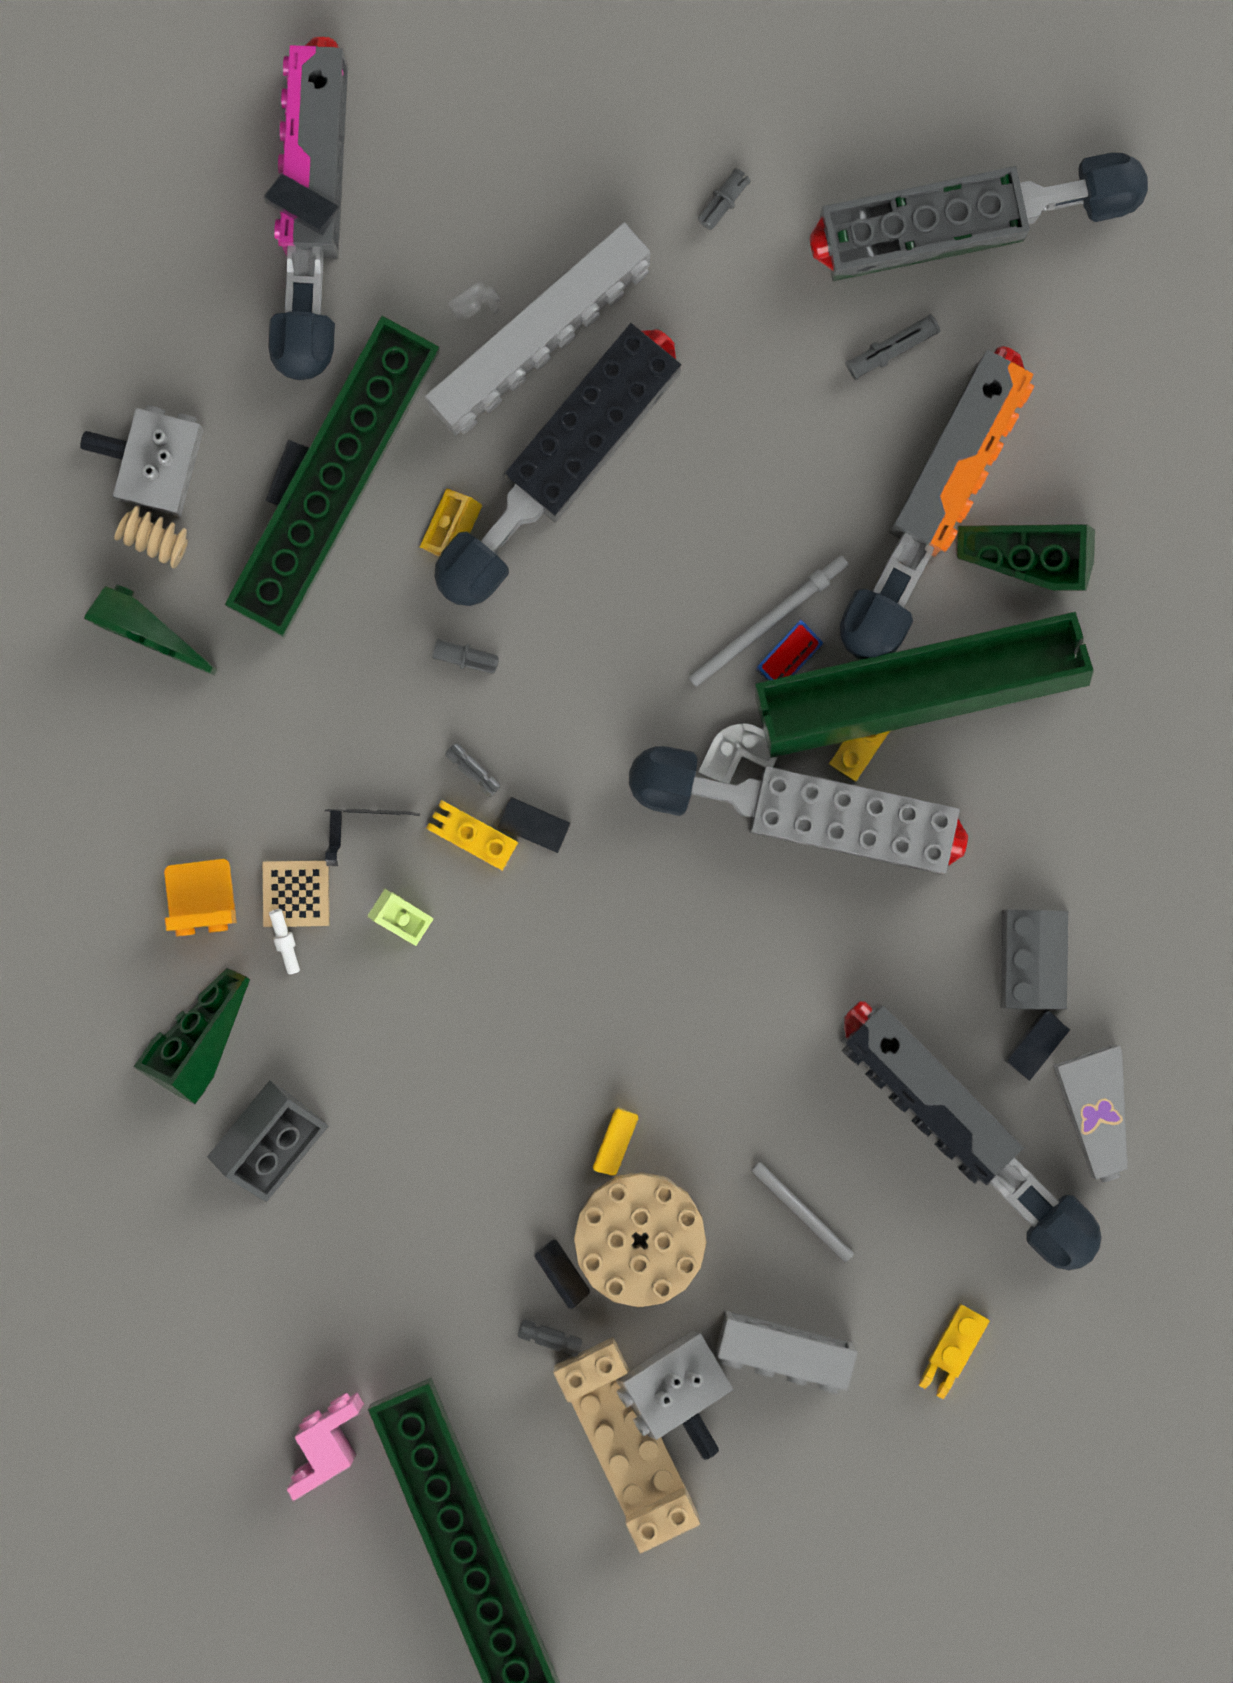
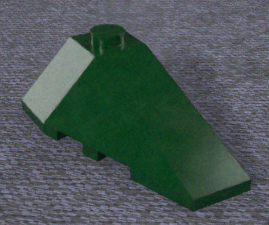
[957,524,1095,591]
[84,584,217,676]
[133,968,250,1104]

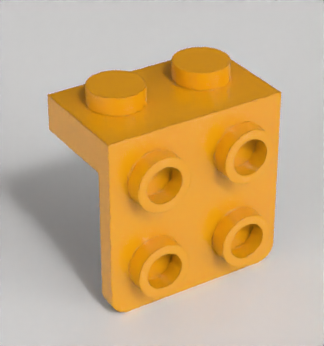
[164,859,237,937]

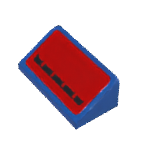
[756,620,823,681]

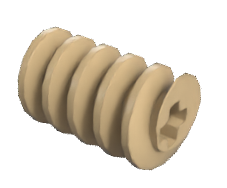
[114,505,188,569]

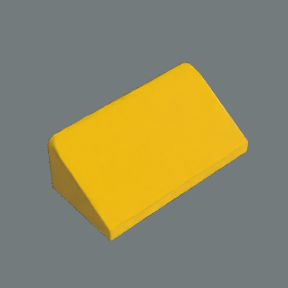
[419,488,482,557]
[593,1107,638,1176]

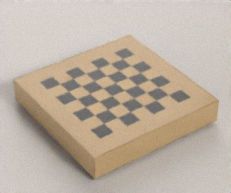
[262,861,330,927]

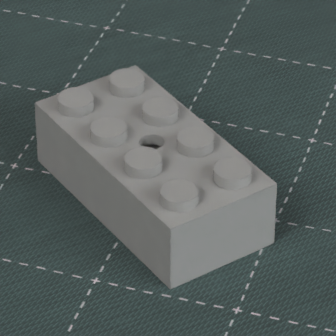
[716,1311,857,1394]

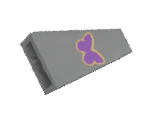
[1053,1044,1127,1182]

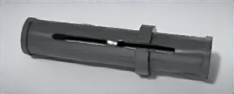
[846,314,940,380]

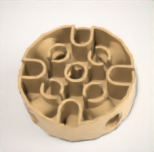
[574,1172,706,1308]

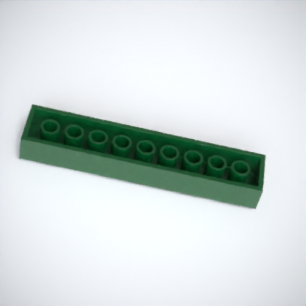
[224,315,440,638]
[368,1378,560,1683]

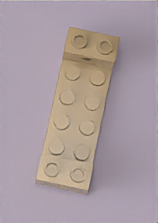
[553,1337,700,1554]

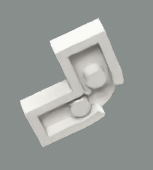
[698,723,778,784]

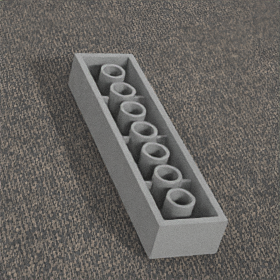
[425,222,651,436]

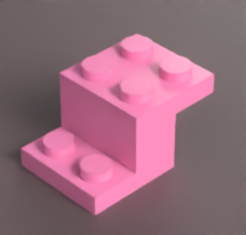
[287,1393,364,1501]

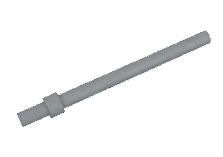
[688,555,849,687]

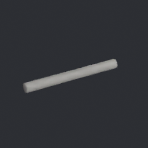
[751,1162,854,1263]

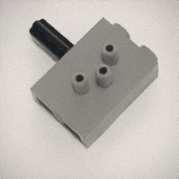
[80,405,204,517]
[616,1331,733,1460]

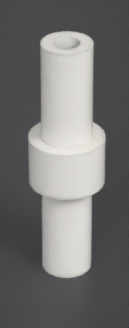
[269,909,300,974]

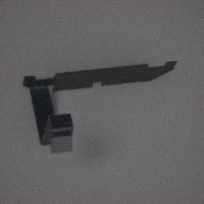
[325,809,420,866]

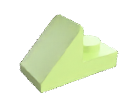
[367,889,434,946]

